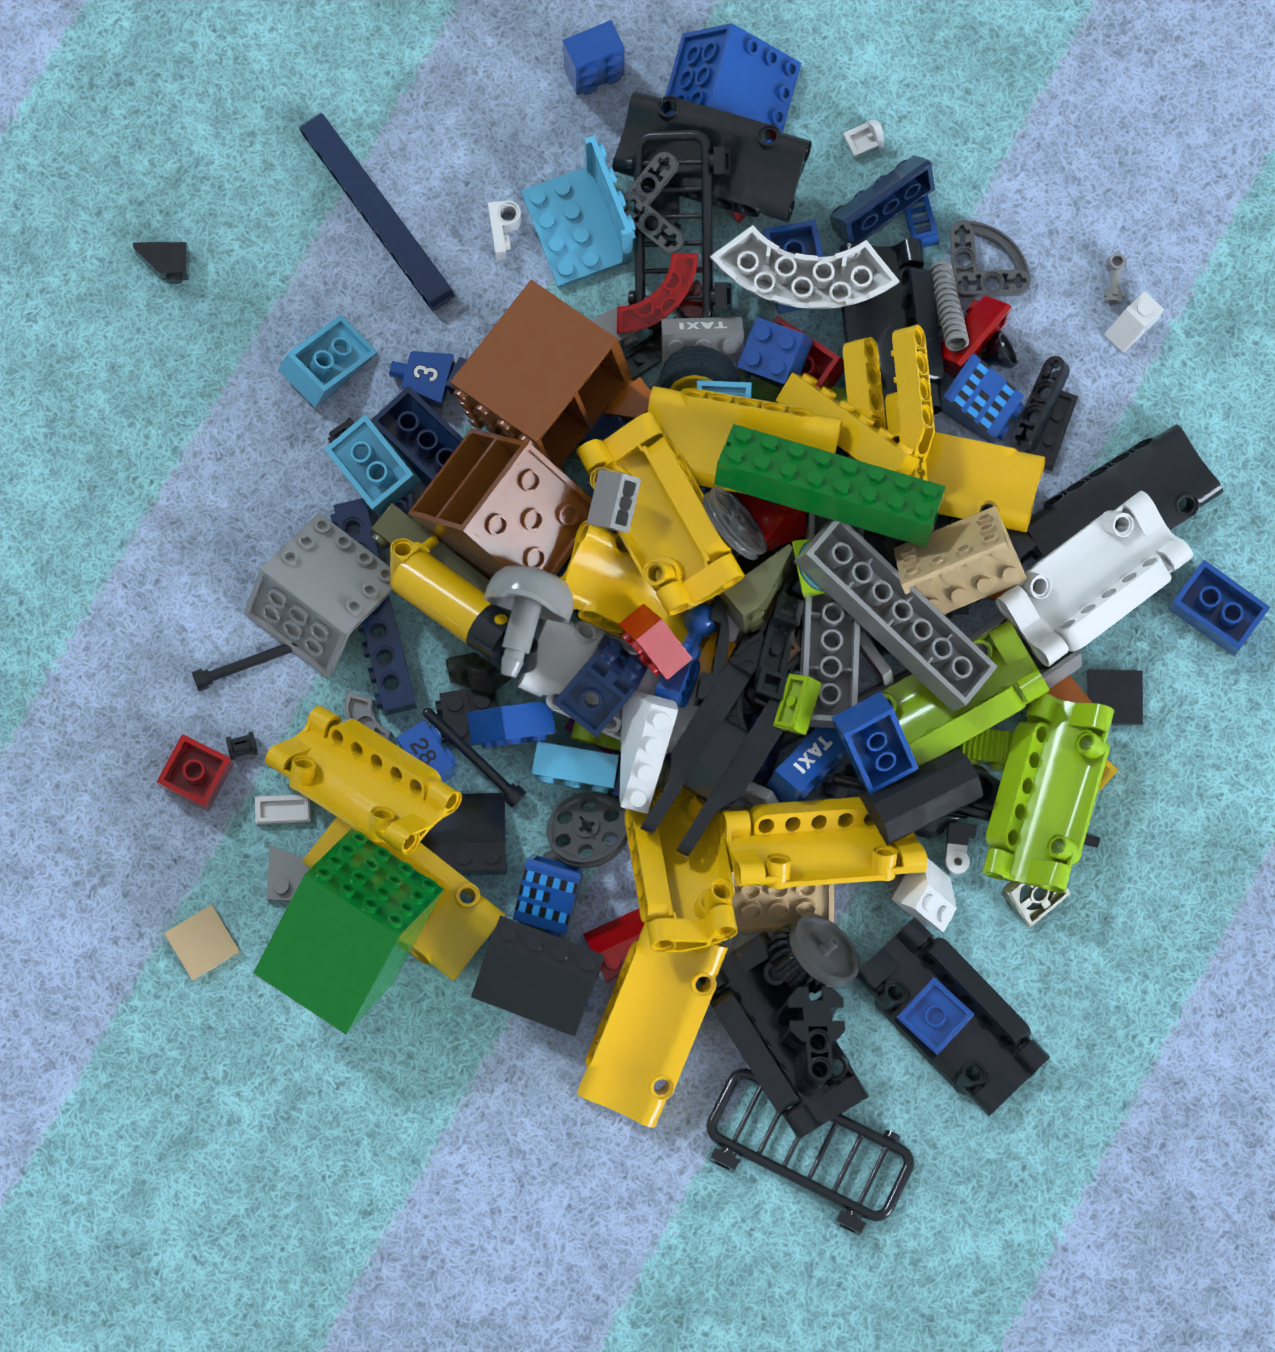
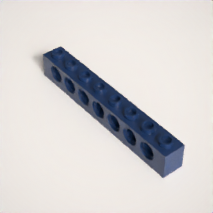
[330,498,417,716]

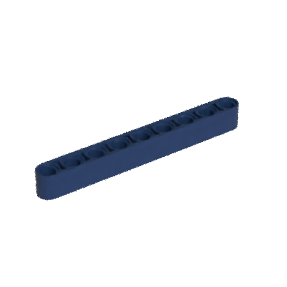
[299,112,455,312]

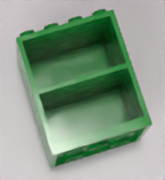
[253,828,444,1034]

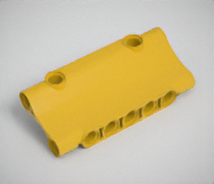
[648,386,842,493]
[849,424,1045,533]
[560,520,724,651]
[265,705,462,855]
[719,797,928,889]
[302,817,506,982]
[576,922,728,1128]

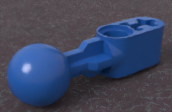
[654,603,717,708]

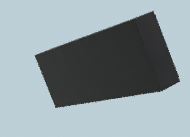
[1030,391,1078,471]

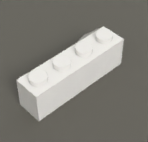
[619,691,678,814]

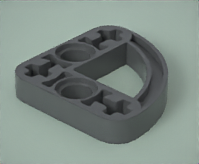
[949,221,1031,298]

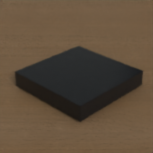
[1087,669,1143,726]

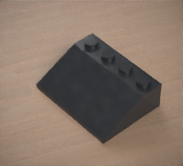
[420,793,507,876]
[471,915,605,1037]

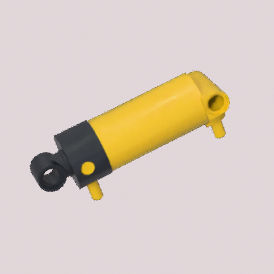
[390,535,538,673]

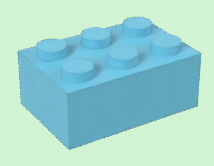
[532,741,620,794]

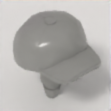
[484,565,573,678]

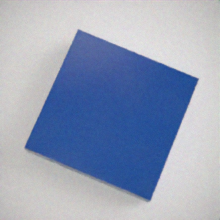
[896,977,975,1055]

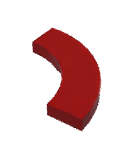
[617,253,698,333]

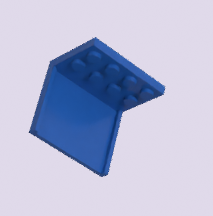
[665,23,801,143]

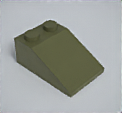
[723,544,793,635]

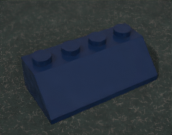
[830,155,935,244]
[371,386,464,487]

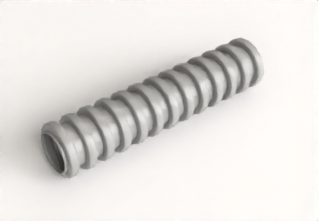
[929,261,969,351]

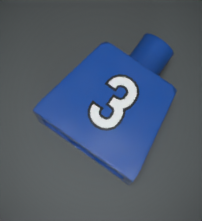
[389,351,455,409]

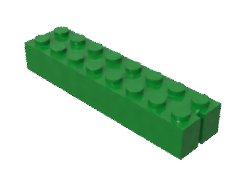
[714,424,946,548]

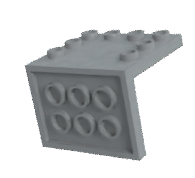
[243,513,393,679]

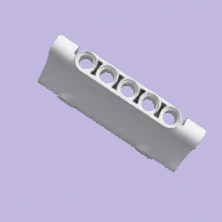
[995,491,1193,667]
[518,619,699,757]

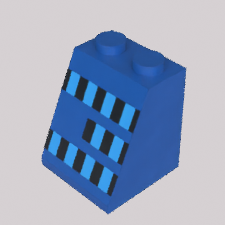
[941,353,1025,444]
[512,854,585,937]

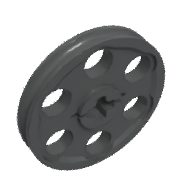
[703,486,767,560]
[546,792,628,868]

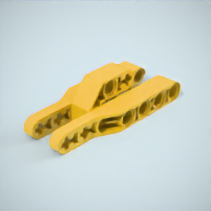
[843,325,935,481]

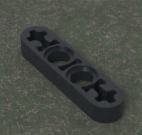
[1010,356,1070,453]

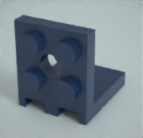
[553,634,648,737]

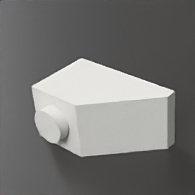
[1104,291,1164,354]

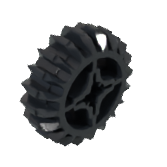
[767,923,827,994]

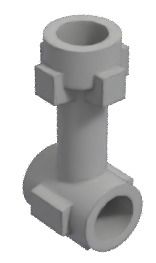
[1104,252,1127,304]

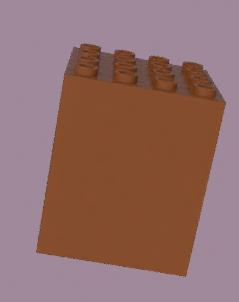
[450,280,632,469]
[408,428,592,581]

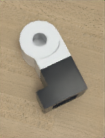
[944,822,977,876]

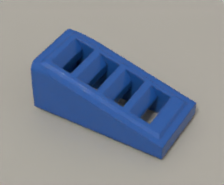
[904,195,939,248]

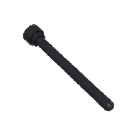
[191,642,298,692]
[423,708,526,808]

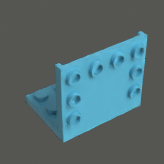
[521,136,636,288]

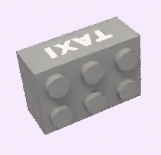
[661,317,744,380]

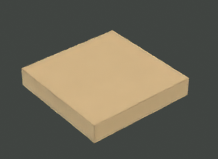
[164,904,240,981]

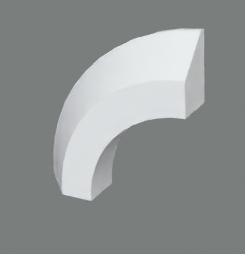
[710,225,899,309]

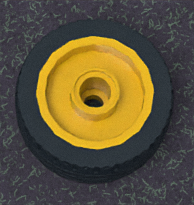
[658,346,739,392]

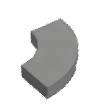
[345,691,392,741]

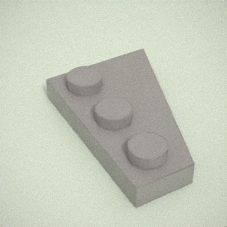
[267,845,310,902]

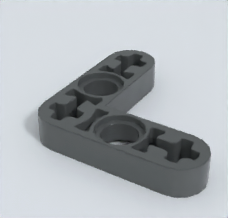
[623,152,685,253]

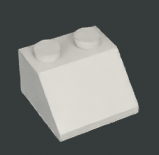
[891,858,957,932]

